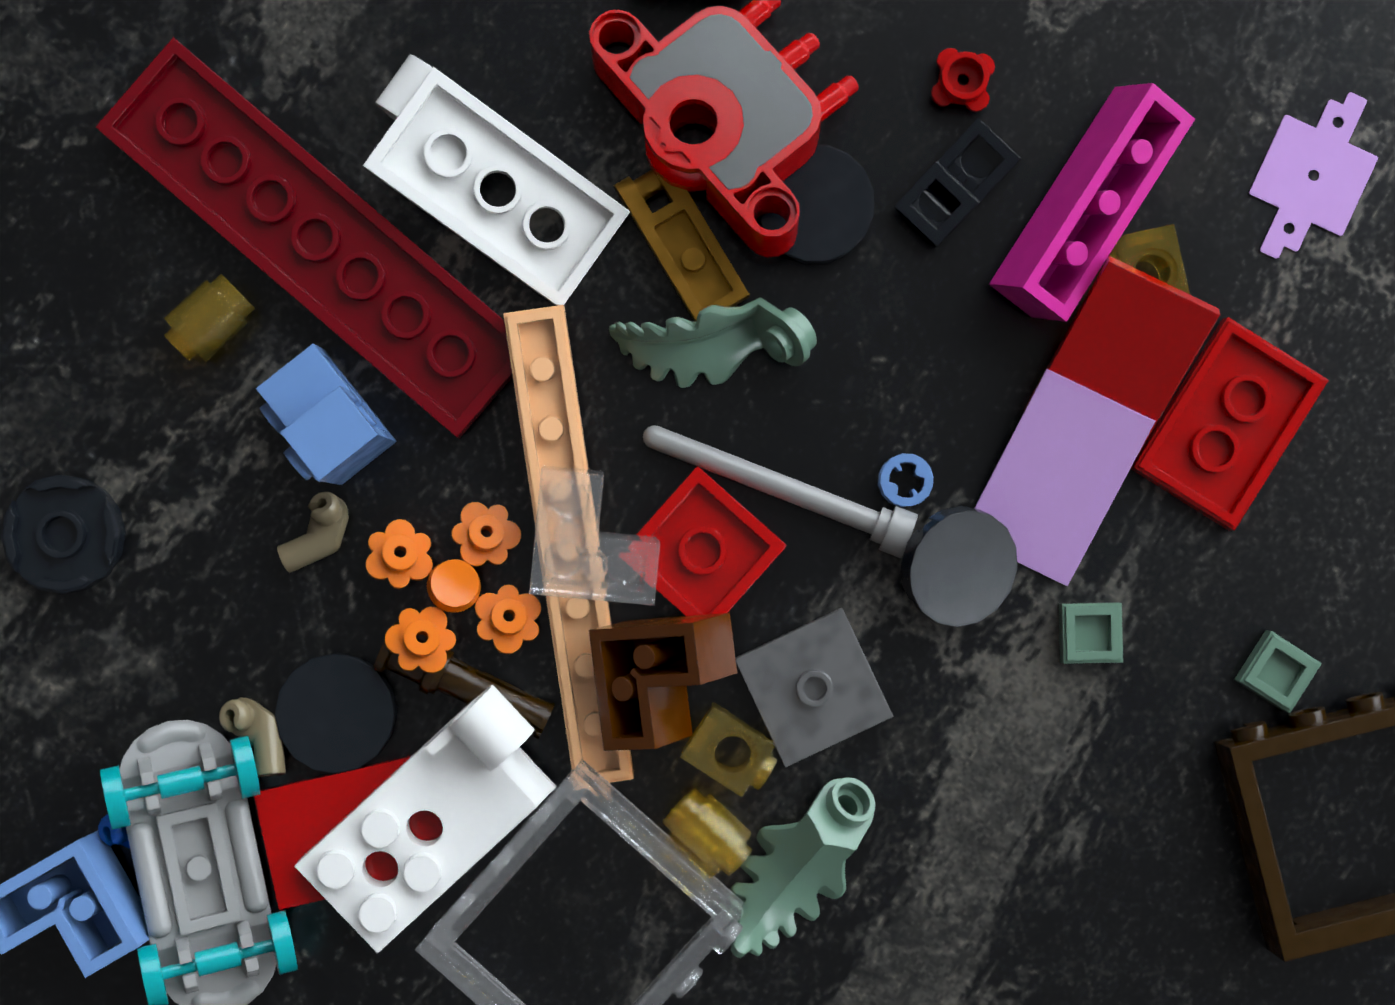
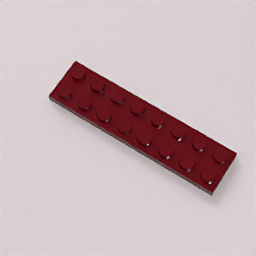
[96,37,513,439]

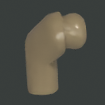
[277,492,349,573]
[219,698,286,777]

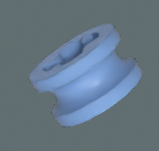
[878,453,933,507]

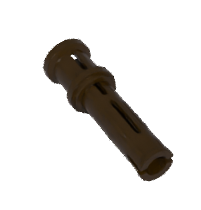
[373,621,555,739]

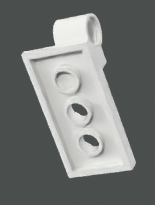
[363,54,630,306]
[294,684,556,953]

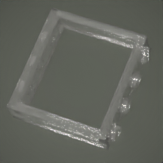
[415,759,743,1005]

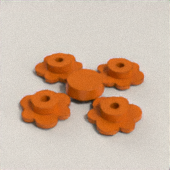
[366,502,541,673]

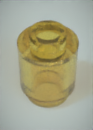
[164,274,255,361]
[662,787,752,877]

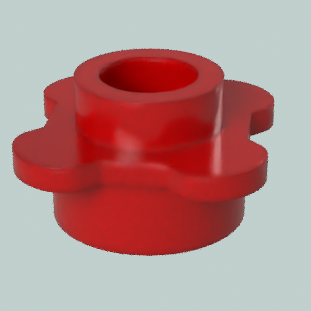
[931,48,995,112]

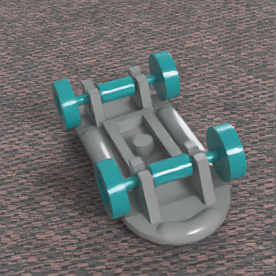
[100,720,298,1005]

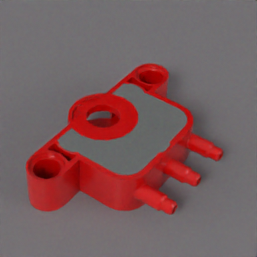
[589,0,859,257]

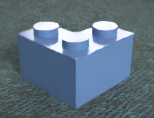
[256,344,397,485]
[0,830,149,978]

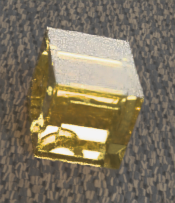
[1106,224,1190,294]
[681,702,777,797]

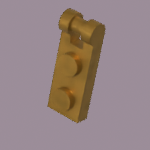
[613,164,750,322]

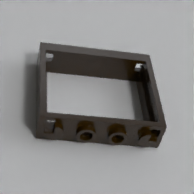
[1214,692,1395,962]

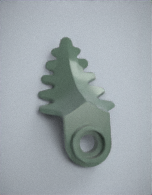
[609,297,817,388]
[725,778,875,958]

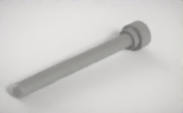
[643,425,918,559]

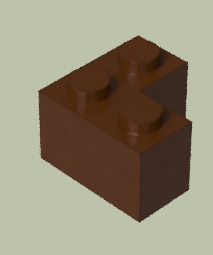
[589,613,737,751]

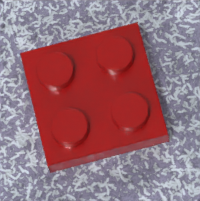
[618,466,787,616]

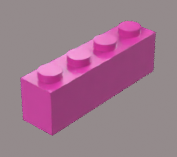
[989,83,1195,322]

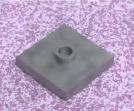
[735,608,894,767]

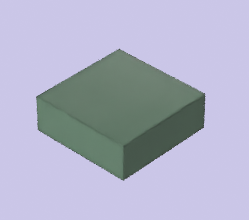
[1058,602,1123,664]
[1234,630,1322,713]

